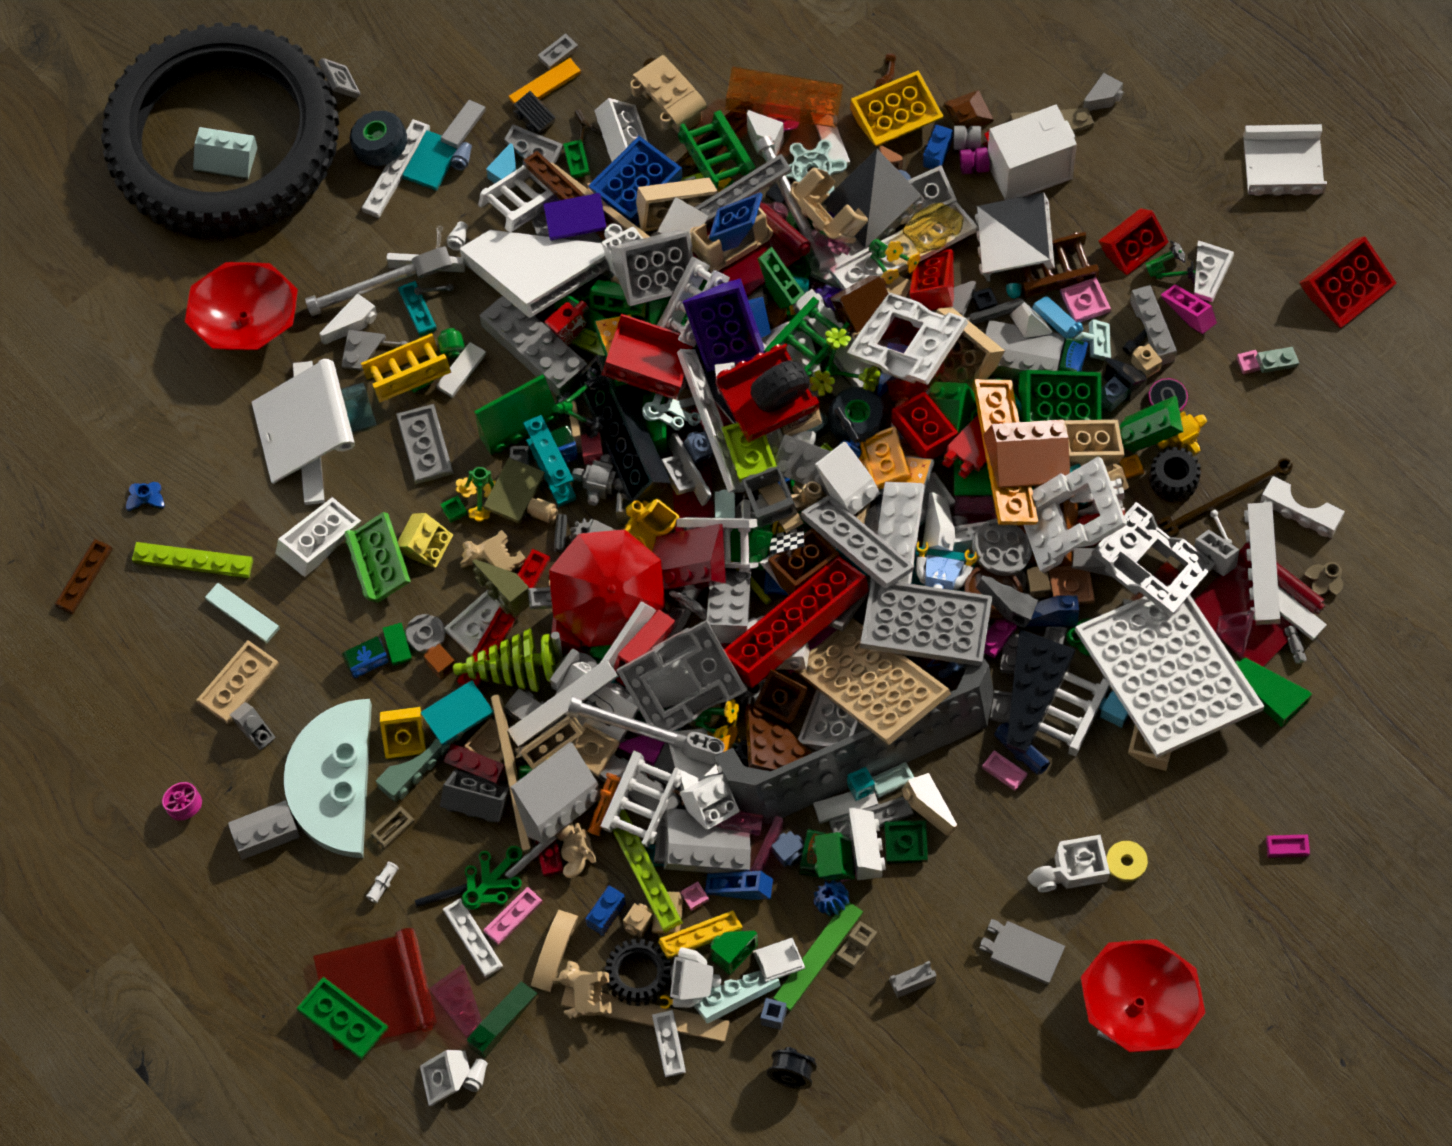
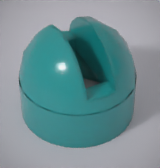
[1006,283,1022,299]

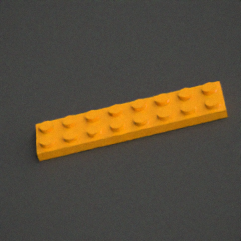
[972,379,1038,525]

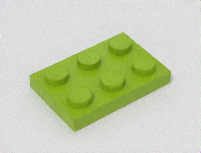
[722,423,777,482]

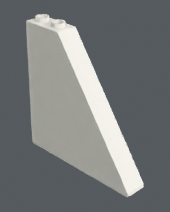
[460,230,610,318]

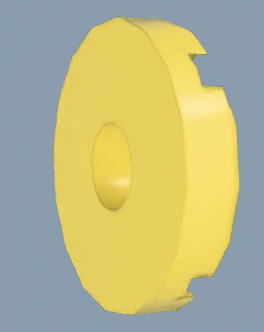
[1106,841,1148,882]

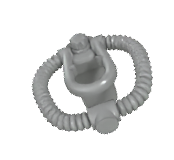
[669,587,707,620]

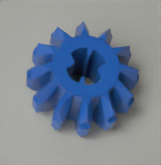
[814,880,849,916]

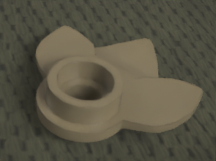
[1304,562,1343,595]

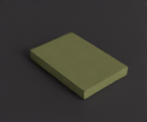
[483,457,545,524]

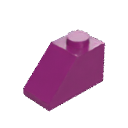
[617,735,665,767]

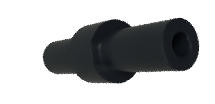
[834,407,860,443]

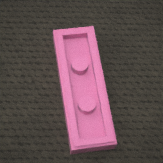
[484,887,543,946]

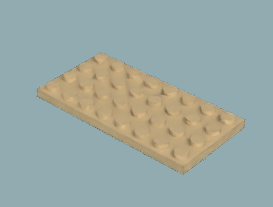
[794,618,951,745]

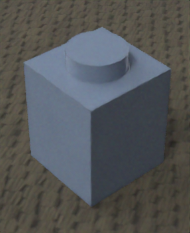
[761,998,787,1030]

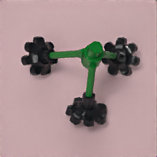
[553,367,607,438]

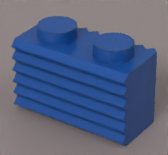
[923,125,953,170]
[585,885,626,936]

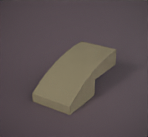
[836,921,877,969]

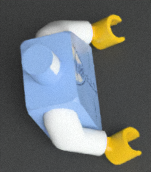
[916,541,977,590]

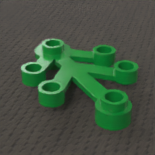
[462,846,522,910]

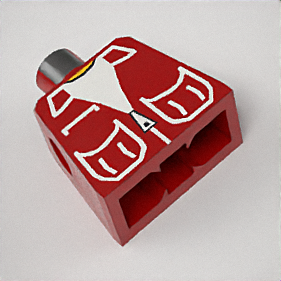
[545,300,590,347]

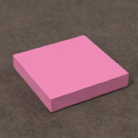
[1060,277,1111,322]

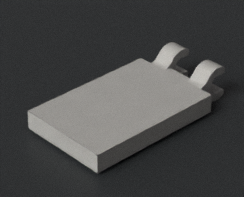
[979,919,1065,985]

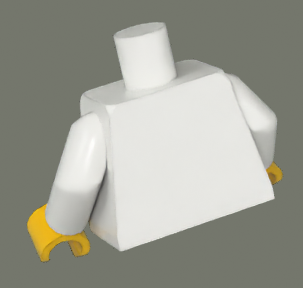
[660,943,721,1009]

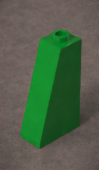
[1235,657,1312,727]

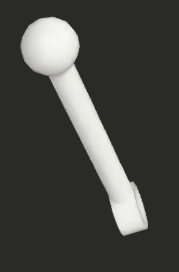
[1210,510,1232,544]

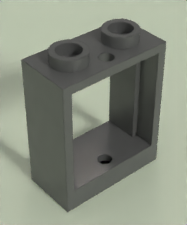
[742,466,797,528]

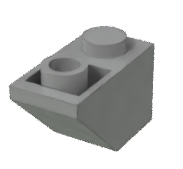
[230,702,276,750]

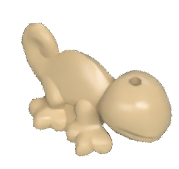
[556,822,596,878]

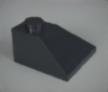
[1101,357,1147,402]

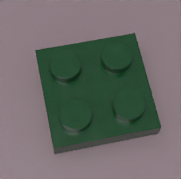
[884,821,928,864]

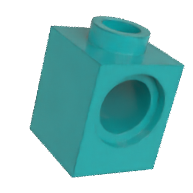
[847,767,875,801]

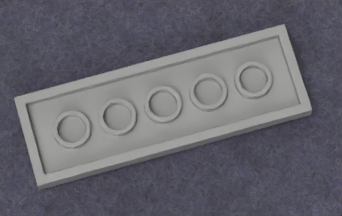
[800,495,914,589]

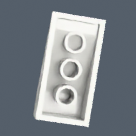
[276,498,361,577]

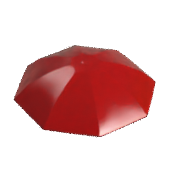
[185,262,298,350]
[549,530,665,647]
[1080,939,1205,1052]

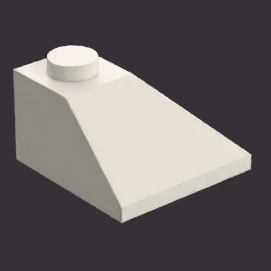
[420,1050,470,1106]

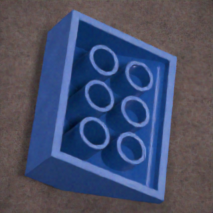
[588,136,682,226]

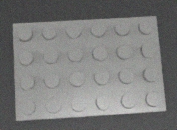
[860,578,992,666]

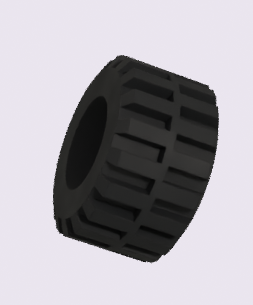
[1149,447,1201,502]

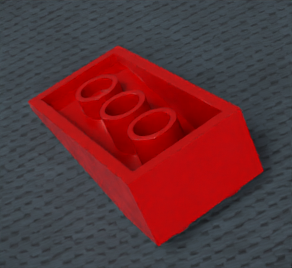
[909,249,954,311]

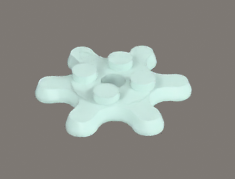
[786,139,847,194]

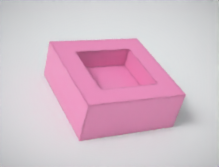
[1237,350,1261,374]
[680,882,709,911]

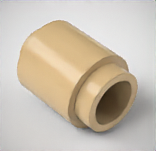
[527,498,558,523]

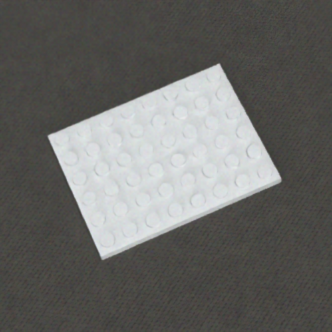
[1075,586,1264,758]

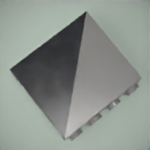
[823,149,926,248]

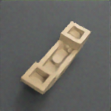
[531,910,578,993]

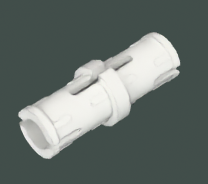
[366,862,399,903]

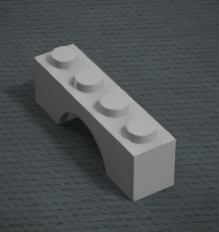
[1130,285,1177,365]

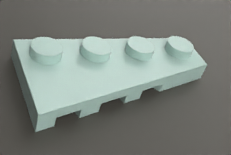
[694,970,780,1024]

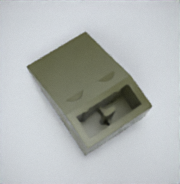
[472,559,529,618]

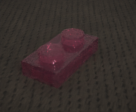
[810,229,851,256]

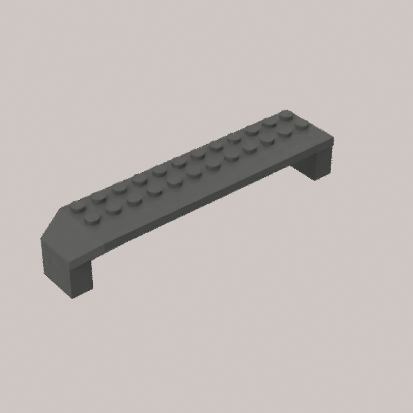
[714,658,994,825]

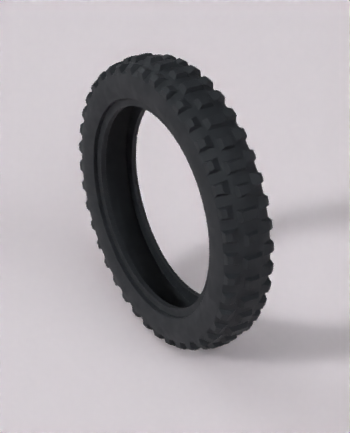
[101,22,339,238]

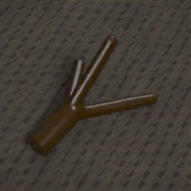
[574,109,602,144]

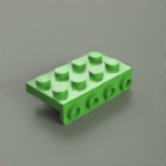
[344,512,411,603]

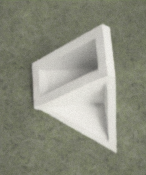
[1010,302,1052,338]

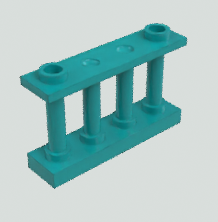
[523,415,577,507]

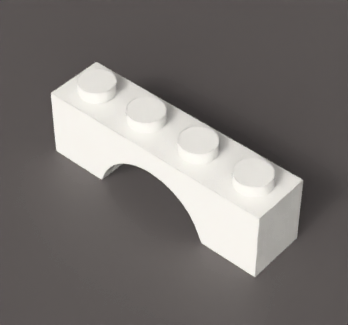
[1260,476,1345,538]

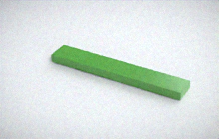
[773,902,863,1012]

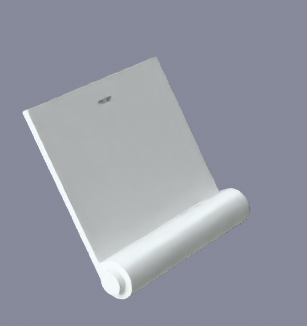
[252,359,355,483]

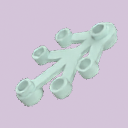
[643,380,701,430]

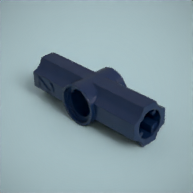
[994,722,1050,775]

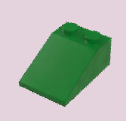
[928,382,975,435]

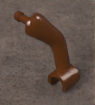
[875,53,896,88]

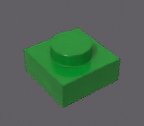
[440,495,467,523]

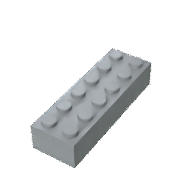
[479,296,587,397]

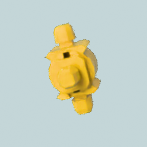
[1157,411,1207,456]

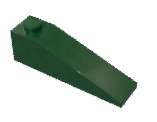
[466,981,538,1059]

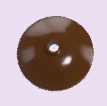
[964,566,1023,620]

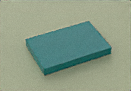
[402,130,459,191]
[420,680,494,746]

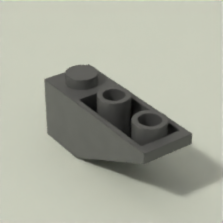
[976,576,1038,628]

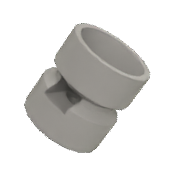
[953,126,981,151]

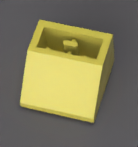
[398,513,453,568]

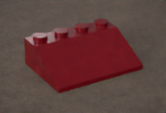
[652,524,726,595]

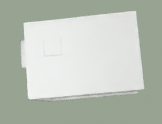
[988,104,1077,200]

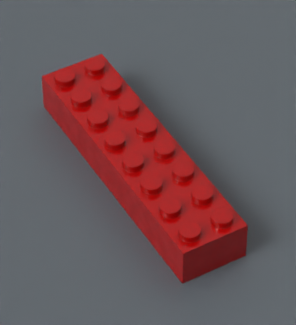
[724,556,869,688]

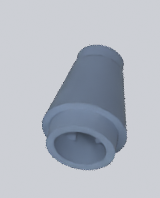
[451,142,472,170]

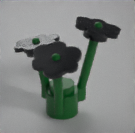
[1146,240,1196,284]

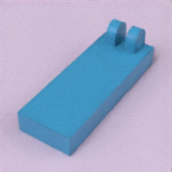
[1032,296,1083,339]

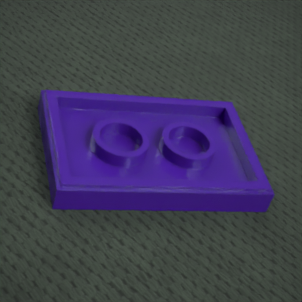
[544,193,607,241]

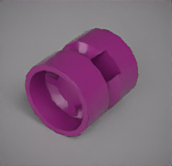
[959,147,989,175]

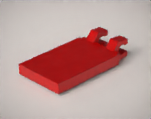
[942,415,987,479]

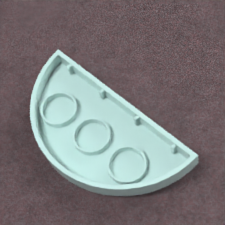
[284,699,372,858]

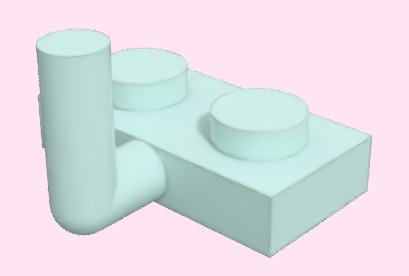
[1074,319,1111,360]

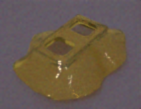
[903,203,964,253]

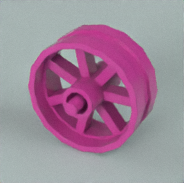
[162,782,202,821]

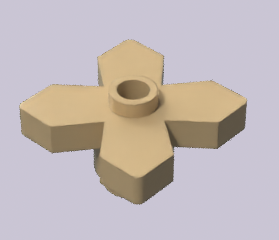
[791,481,828,512]

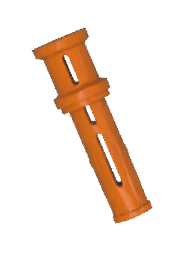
[587,773,622,836]

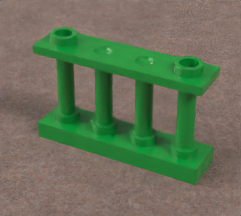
[678,110,756,189]
[764,297,850,378]

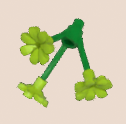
[809,328,880,396]

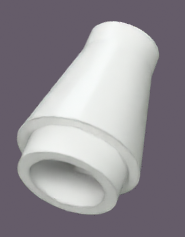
[447,221,468,250]
[463,1059,488,1092]

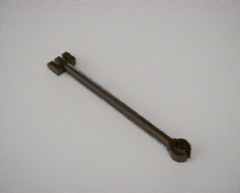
[1157,458,1293,537]

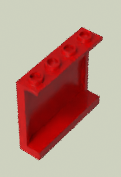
[601,314,693,400]
[715,344,819,443]

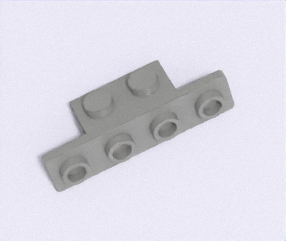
[661,433,711,506]

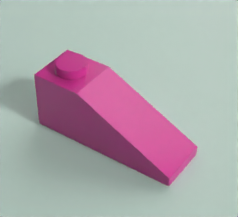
[1161,284,1217,334]

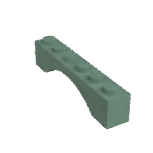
[376,733,464,803]

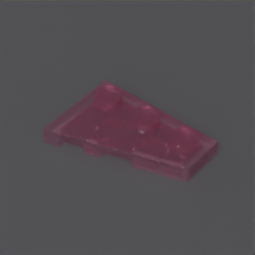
[429,964,482,1039]

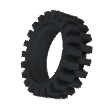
[605,939,670,1006]

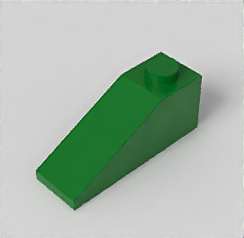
[758,247,805,309]
[590,280,647,317]

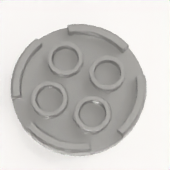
[972,519,1032,576]

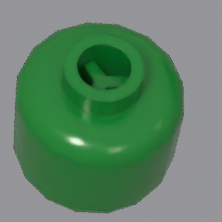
[437,328,465,358]

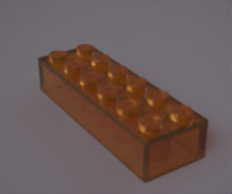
[725,66,843,128]

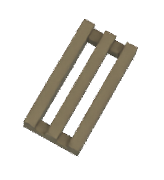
[370,806,415,849]

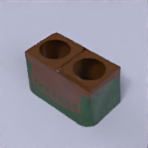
[799,829,828,877]

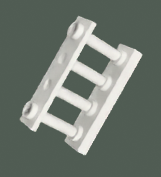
[478,165,560,233]
[657,257,730,347]
[677,517,758,572]
[1034,667,1110,757]
[601,751,682,848]

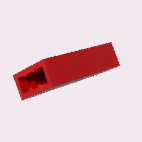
[613,610,675,687]

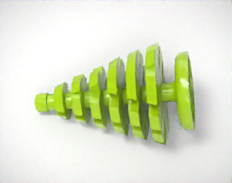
[453,628,556,692]

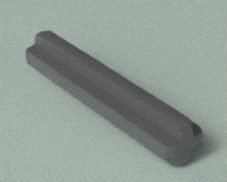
[969,298,1024,325]

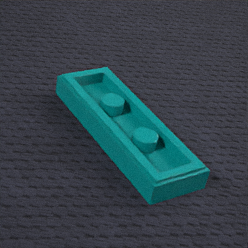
[398,281,437,337]

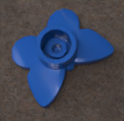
[126,482,165,511]

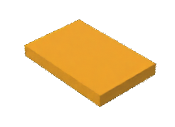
[859,426,911,490]

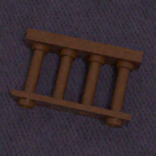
[1022,232,1100,298]

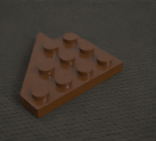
[745,704,812,772]

